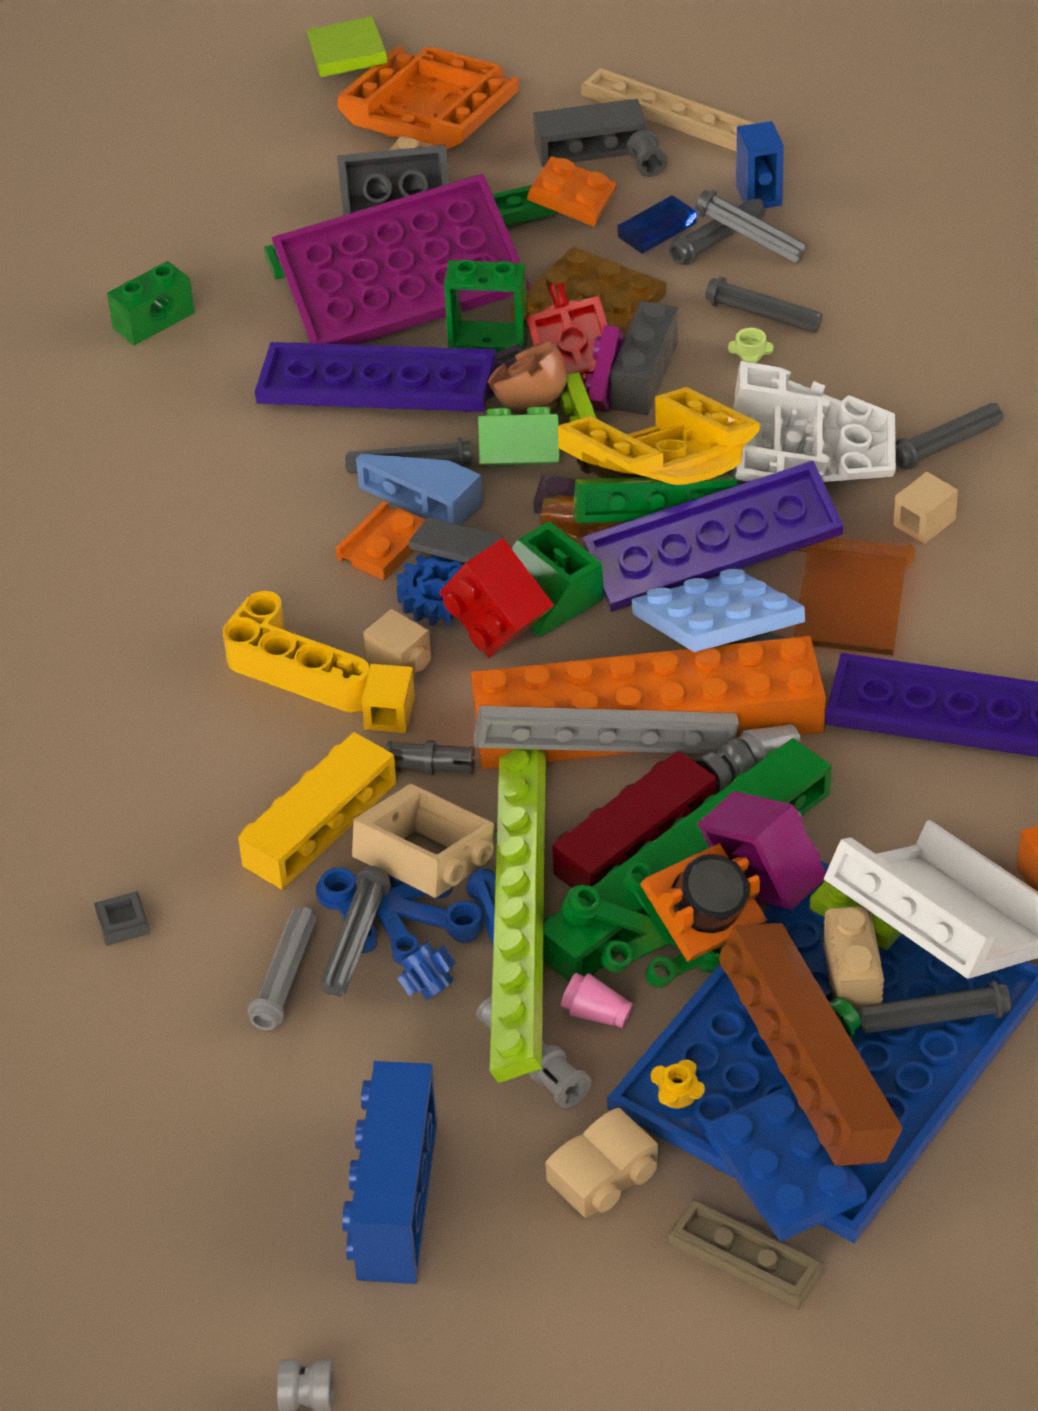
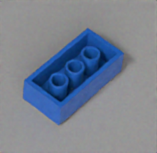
[342,1061,438,1284]

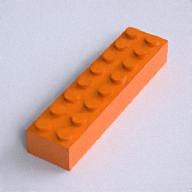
[470,636,826,769]

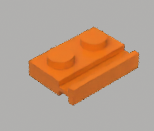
[336,501,426,581]

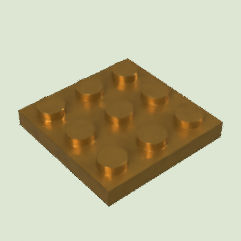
[510,246,666,336]

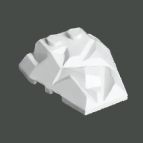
[728,361,896,482]

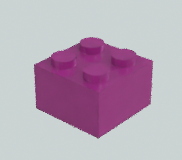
[697,791,826,910]

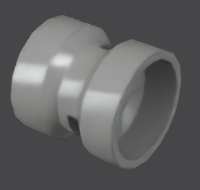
[277,1359,335,1411]

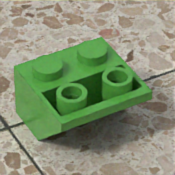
[478,407,560,466]

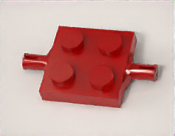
[525,282,608,387]

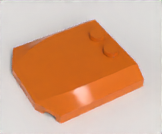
[338,46,519,151]

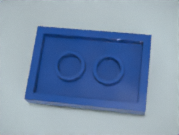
[705,1085,867,1242]

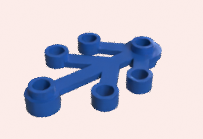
[316,868,483,964]

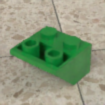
[512,521,603,638]

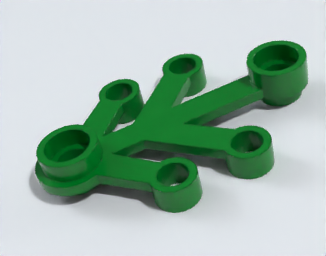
[561,862,724,988]

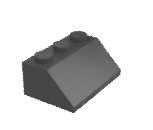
[337,145,450,215]

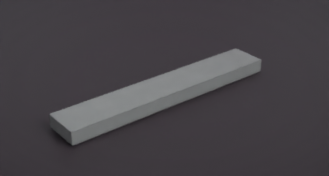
[473,706,739,754]

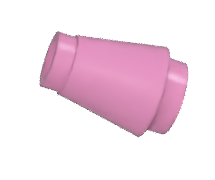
[561,973,634,1029]

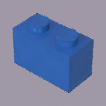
[736,121,784,208]

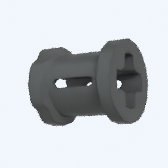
[627,130,667,177]

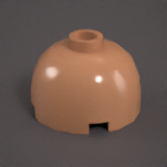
[487,342,568,414]

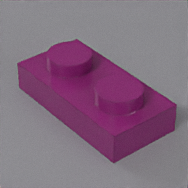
[585,325,625,412]

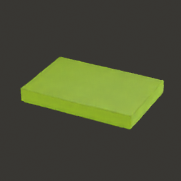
[306,16,388,77]

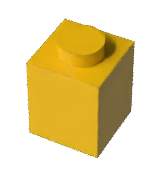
[361,664,415,733]

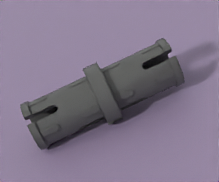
[386,740,475,775]

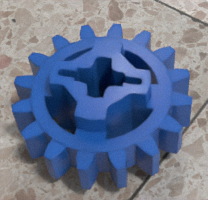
[396,554,465,626]

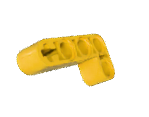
[222,591,369,713]

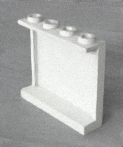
[824,820,1038,979]

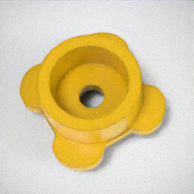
[651,1060,705,1108]

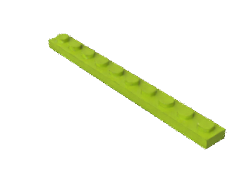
[490,749,546,1083]

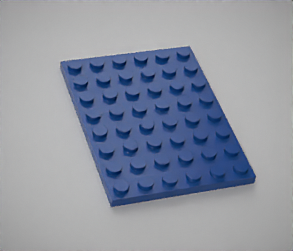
[607,860,1038,1244]

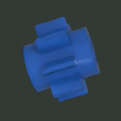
[397,941,456,999]

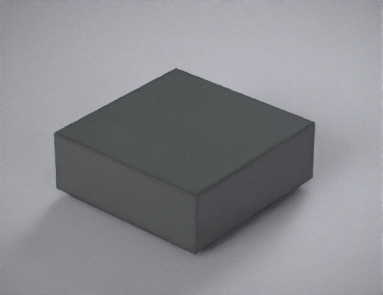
[94,891,150,946]

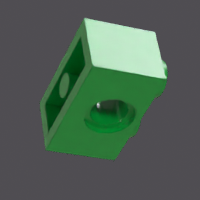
[107,261,195,345]

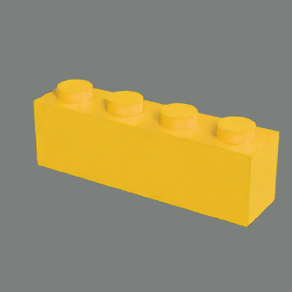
[238,732,397,890]

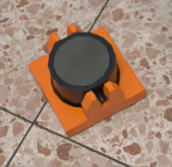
[641,843,767,962]

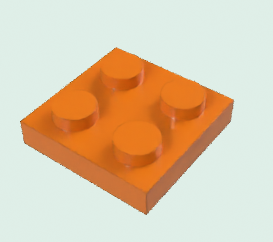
[527,156,618,227]

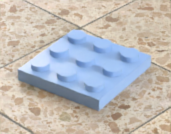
[632,569,805,652]

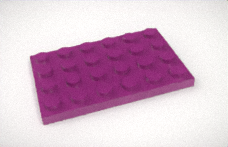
[272,174,530,345]

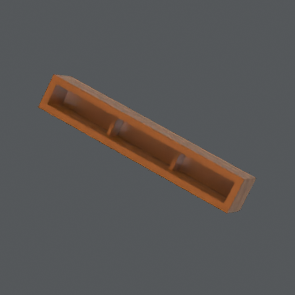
[719,923,903,1166]

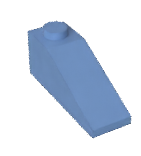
[356,454,483,525]

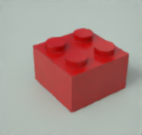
[439,538,554,659]

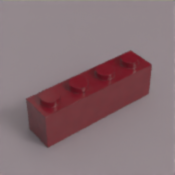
[552,750,717,888]

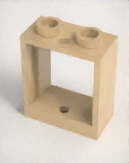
[352,783,494,898]

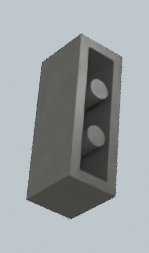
[533,98,646,166]
[610,301,678,415]

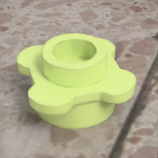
[728,328,774,363]

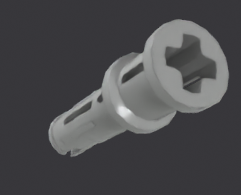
[476,996,592,1109]

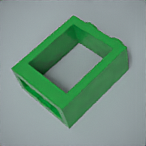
[444,260,529,359]

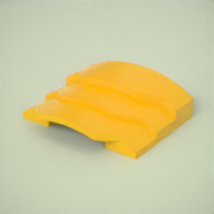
[558,387,760,485]

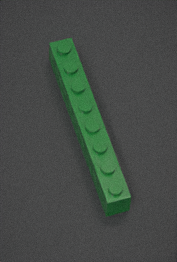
[543,738,831,982]

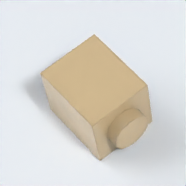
[893,472,958,544]
[363,609,431,675]

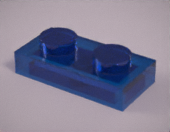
[617,195,697,254]

